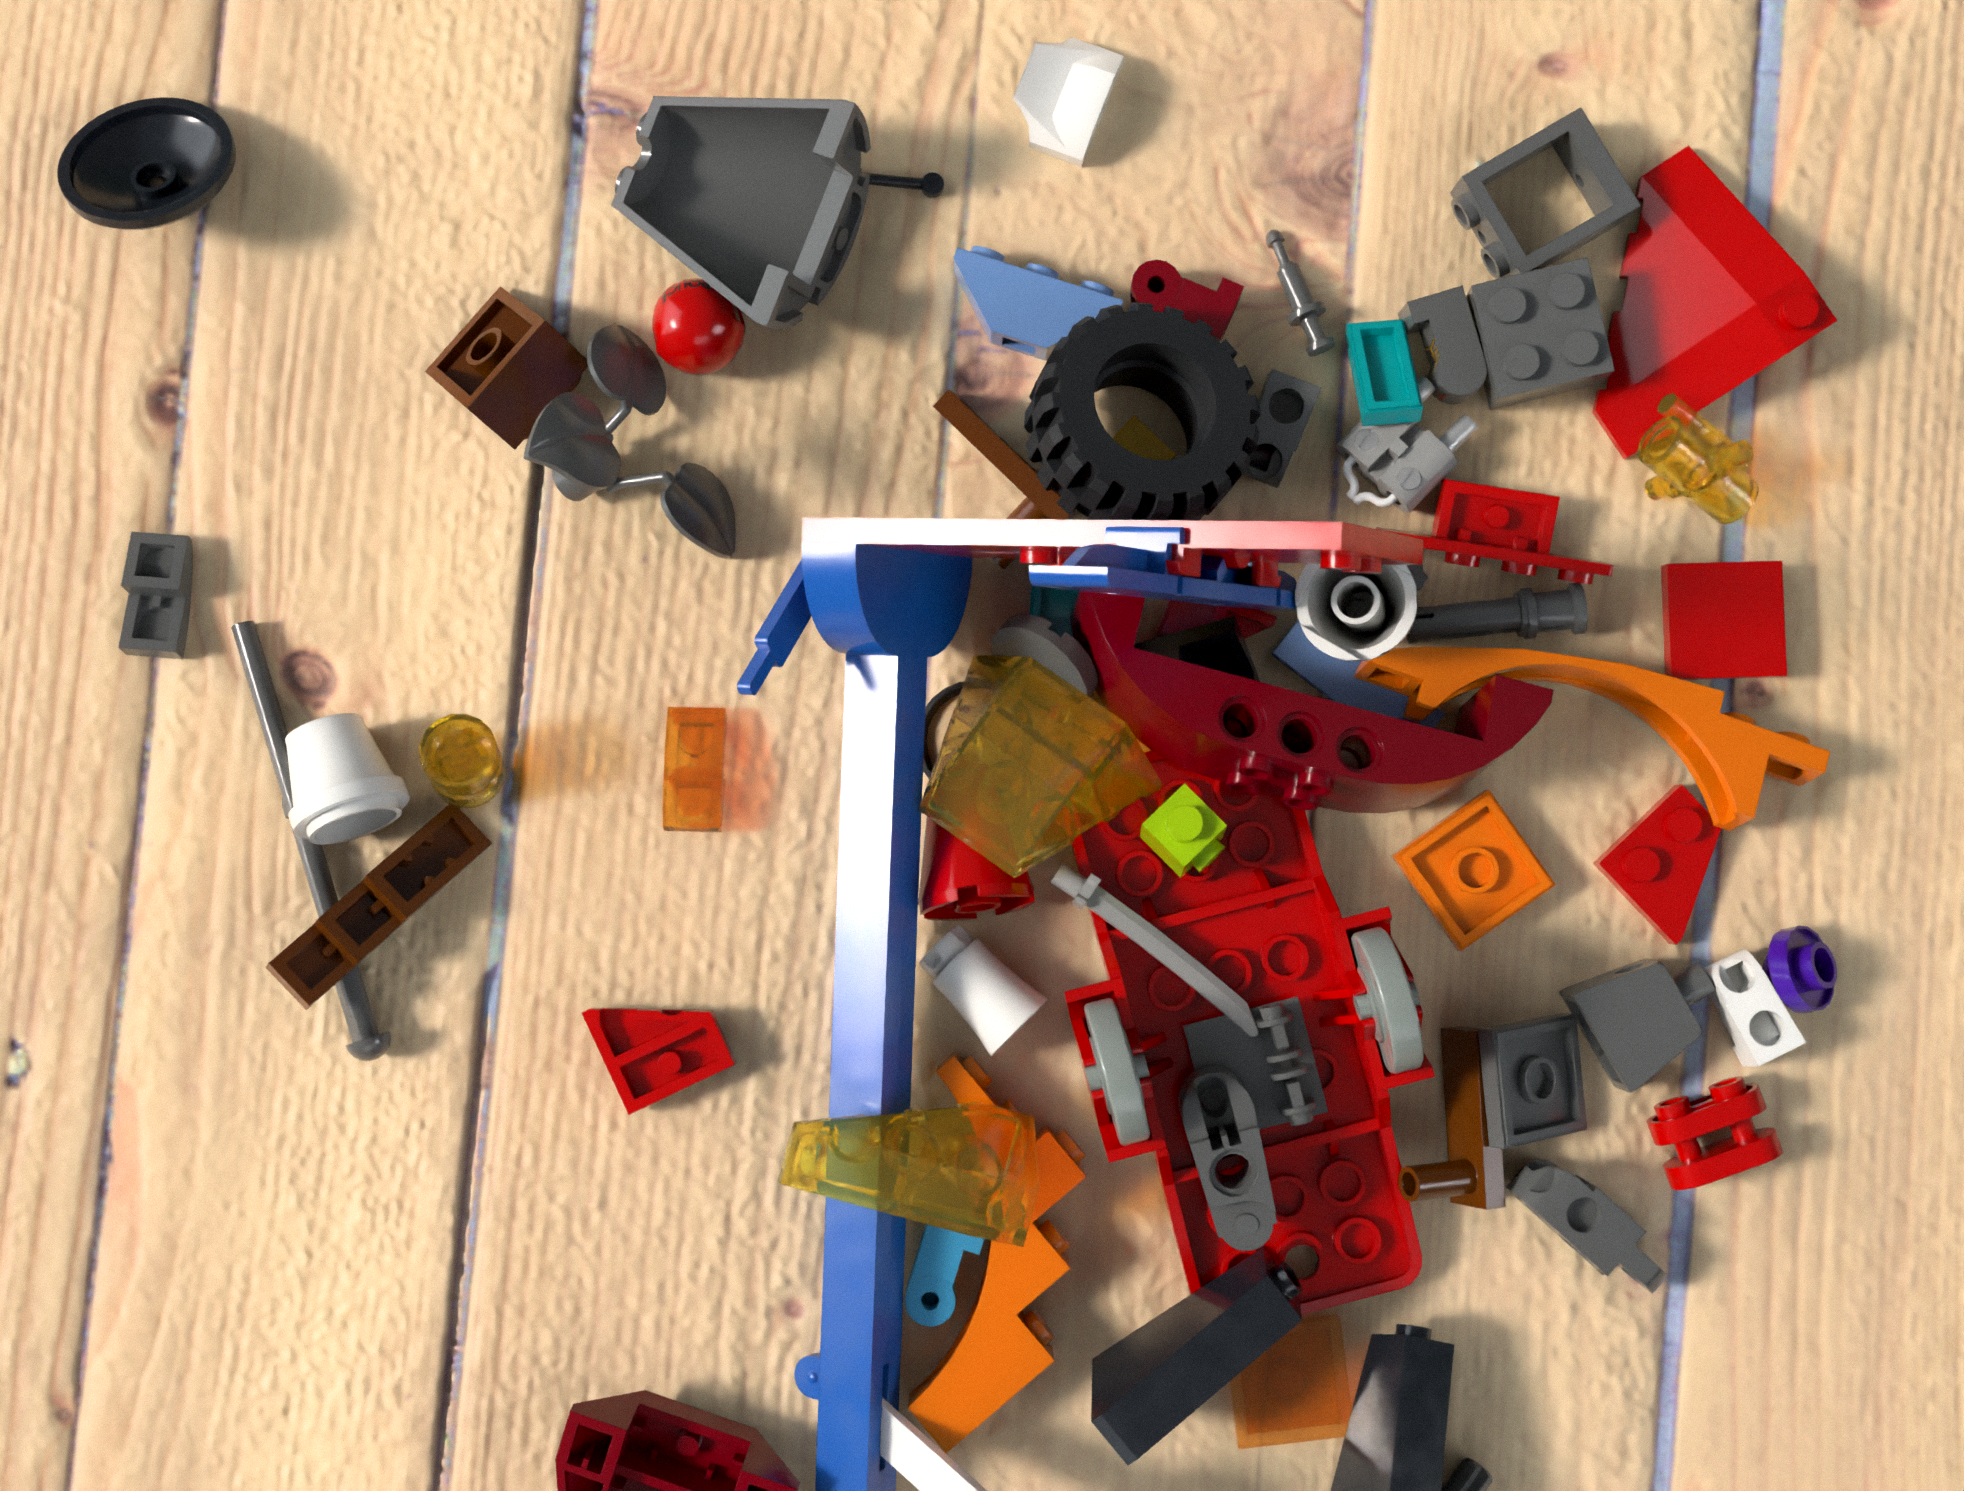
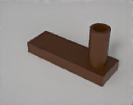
[933,389,1078,570]
[1398,1026,1506,1210]

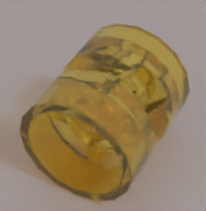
[419,714,505,808]

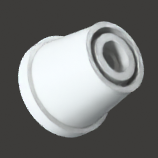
[285,713,410,845]

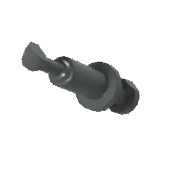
[1266,229,1335,357]

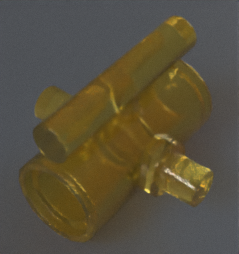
[1638,393,1759,525]

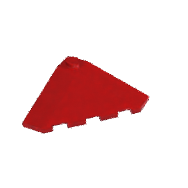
[1592,145,1838,460]

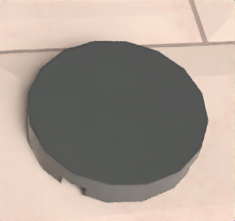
[991,613,1098,716]

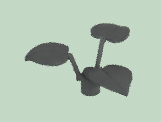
[524,323,736,559]

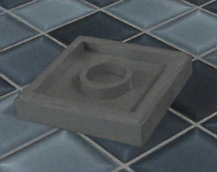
[1478,1013,1587,1149]

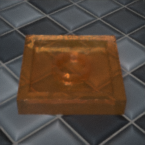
[1229,1314,1352,1449]

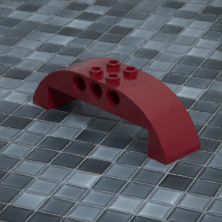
[1070,591,1554,813]

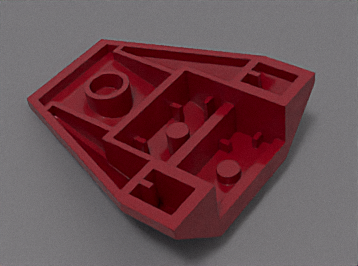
[555,1390,800,1491]

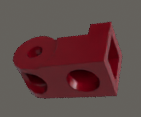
[1130,259,1244,343]

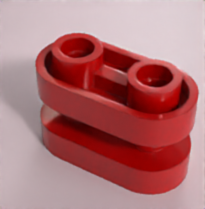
[1646,1076,1784,1190]

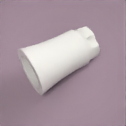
[919,925,1049,1056]

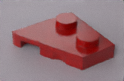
[1593,784,1721,945]
[582,1008,737,1115]

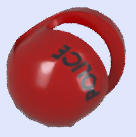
[652,278,746,376]

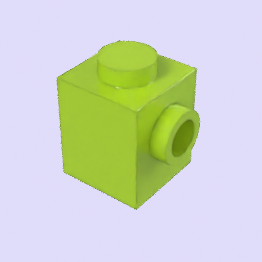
[1140,783,1227,878]

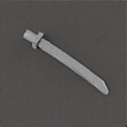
[1050,863,1258,1038]

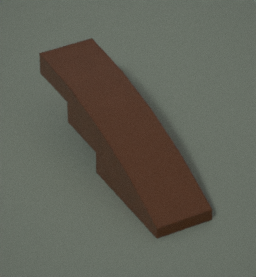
[265,801,492,1010]

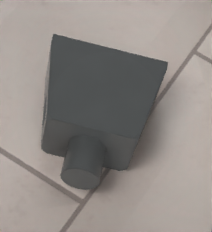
[1559,959,1715,1093]

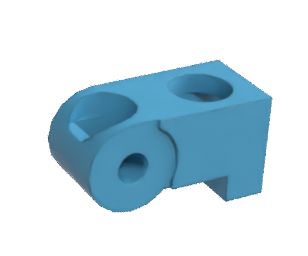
[904,1205,987,1327]

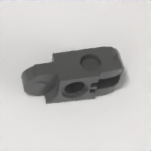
[1178,1065,1277,1251]
[1506,1159,1668,1294]

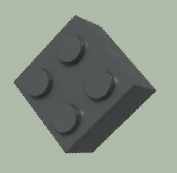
[1466,257,1615,410]

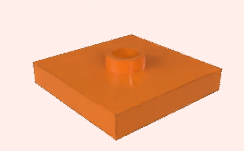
[1391,790,1556,951]

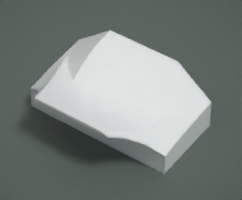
[1013,37,1124,167]

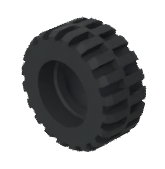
[1024,302,1261,521]

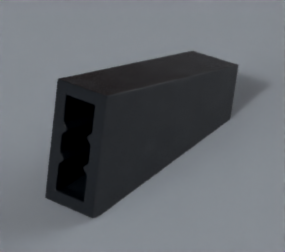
[1091,1247,1303,1466]
[1331,1324,1454,1491]

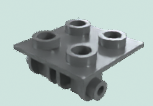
[1183,996,1328,1130]

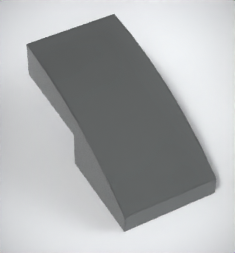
[118,531,193,659]

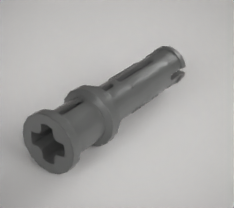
[1407,583,1588,644]

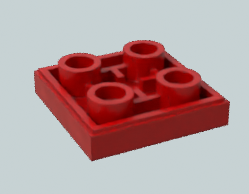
[1661,561,1787,680]

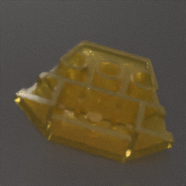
[919,654,1162,878]

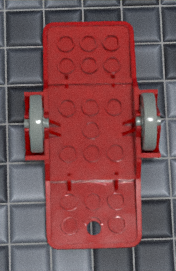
[1060,751,1435,1315]

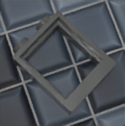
[1450,107,1641,279]

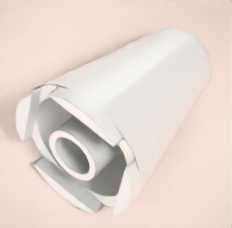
[1295,563,1418,662]

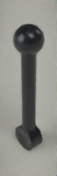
[866,172,944,198]

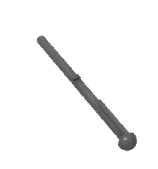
[231,621,391,1061]

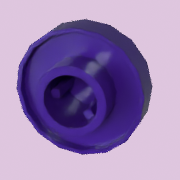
[1762,926,1837,1013]

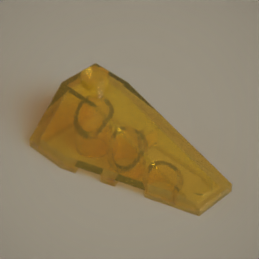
[777,1102,1040,1247]

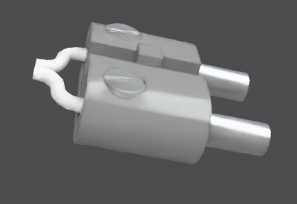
[1336,376,1478,514]

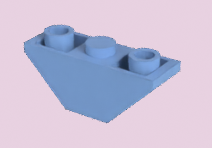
[954,246,1123,360]

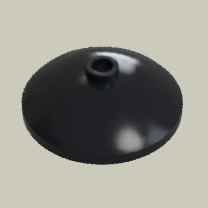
[57,97,236,230]

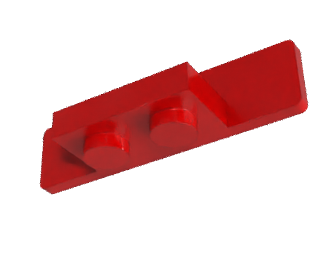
[1376,479,1614,585]

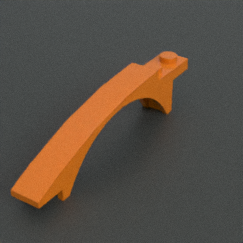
[1354,646,1830,831]

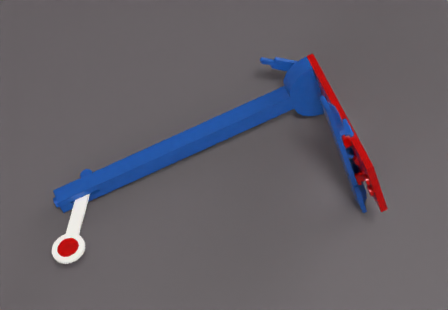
[737,518,1423,1491]

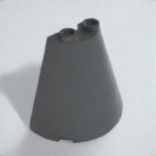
[611,96,871,330]

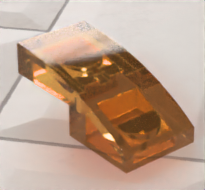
[663,707,728,832]

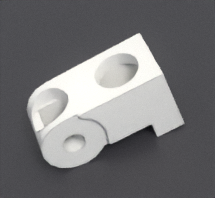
[1703,949,1806,1067]

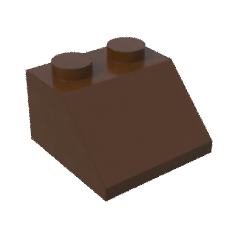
[425,286,588,450]

